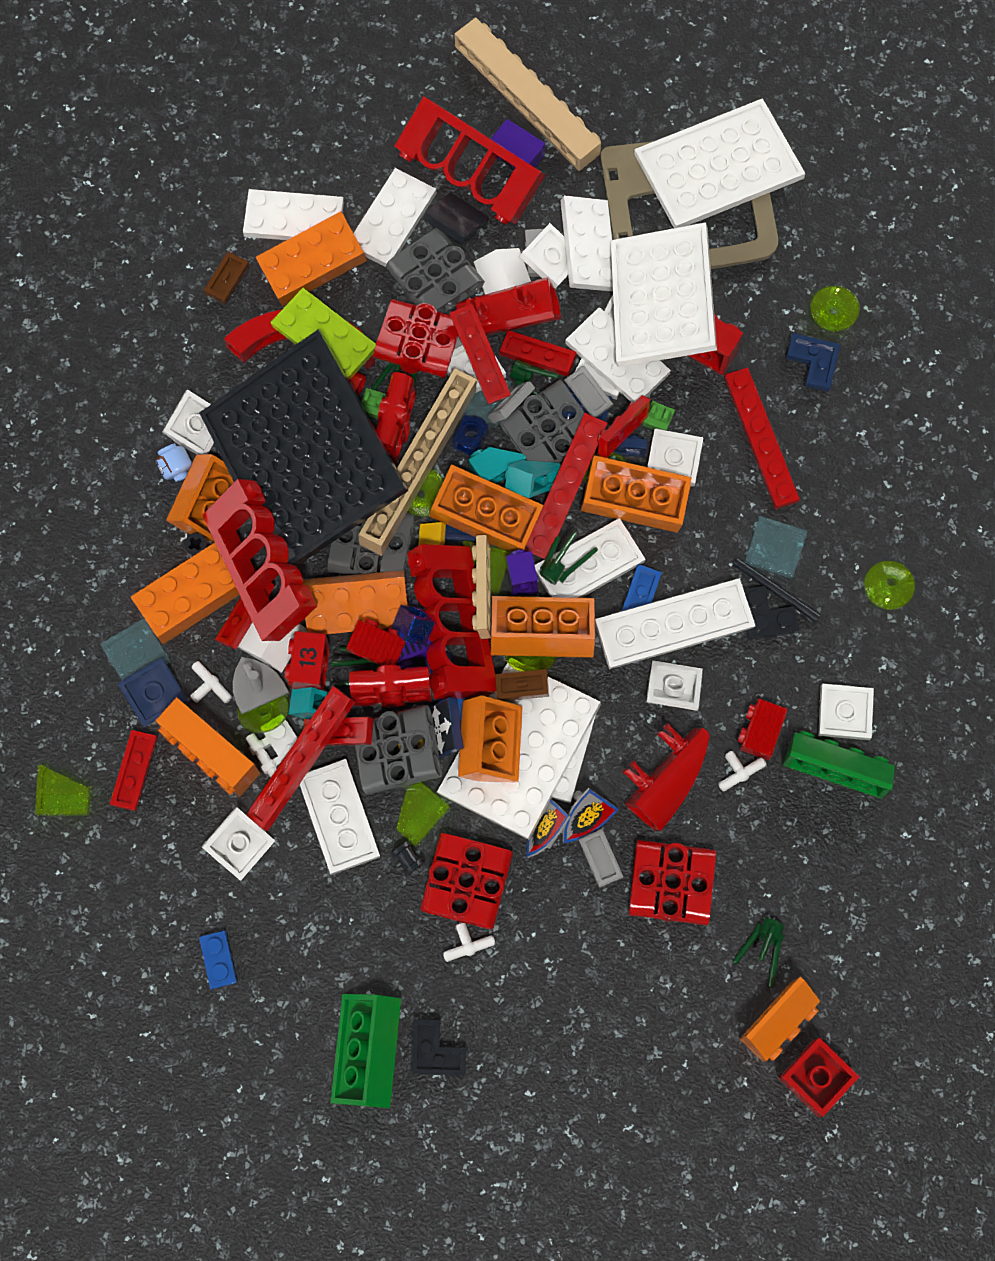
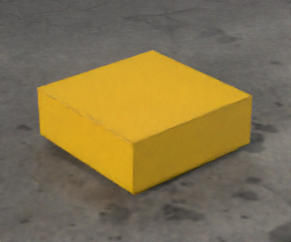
[418,522,446,546]

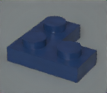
[786,333,840,392]

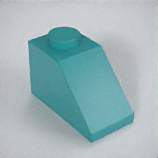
[468,447,526,484]
[505,460,561,498]
[288,687,349,719]

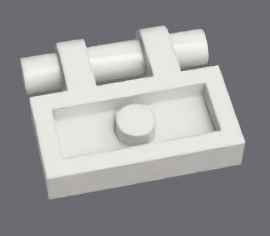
[246,715,298,778]

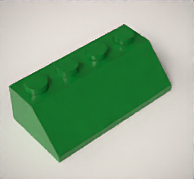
[782,731,895,799]
[330,994,401,1108]

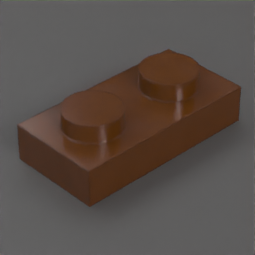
[204,251,250,305]
[495,669,549,701]

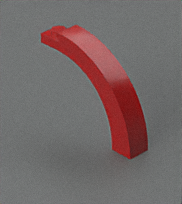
[224,310,375,370]

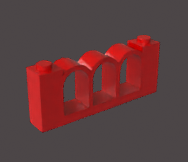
[394,96,546,225]
[202,479,318,641]
[407,544,496,699]

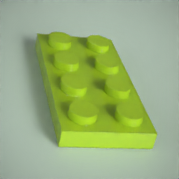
[271,288,376,380]

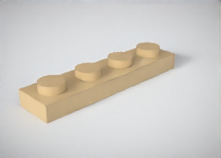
[472,535,491,639]

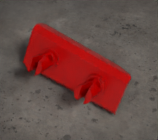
[456,277,561,336]
[622,723,709,831]

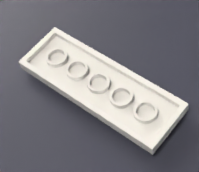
[595,578,755,669]

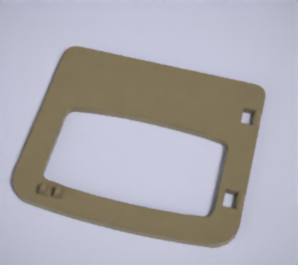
[600,141,778,269]

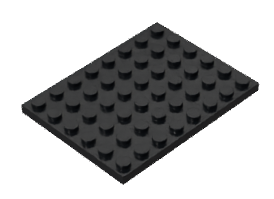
[199,329,409,567]

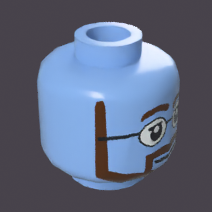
[156,443,192,482]

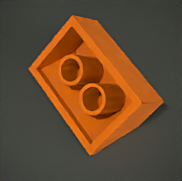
[166,454,234,543]
[458,696,523,783]
[739,976,820,1062]

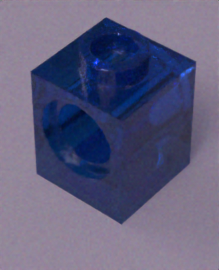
[453,415,488,456]
[391,605,435,645]

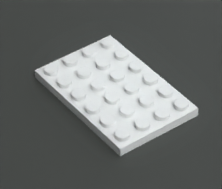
[634,98,805,228]
[611,222,717,367]
[437,658,601,840]

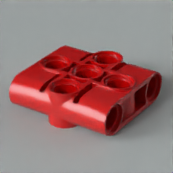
[373,299,458,378]
[376,372,416,467]
[349,665,432,708]
[420,833,513,930]
[629,840,716,926]

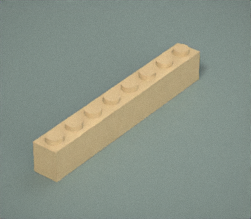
[455,17,601,171]
[359,368,477,556]

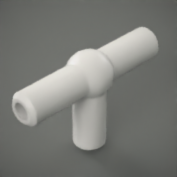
[191,661,232,703]
[718,751,766,791]
[443,922,495,962]

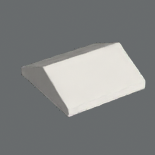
[474,248,531,294]
[162,390,214,455]
[238,623,307,673]
[647,660,703,711]
[202,807,275,881]

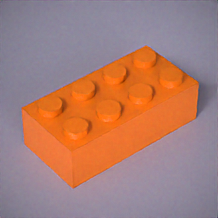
[256,211,367,306]
[581,455,692,533]
[429,464,544,553]
[131,543,240,645]
[303,570,409,634]
[491,596,595,657]
[155,697,260,797]

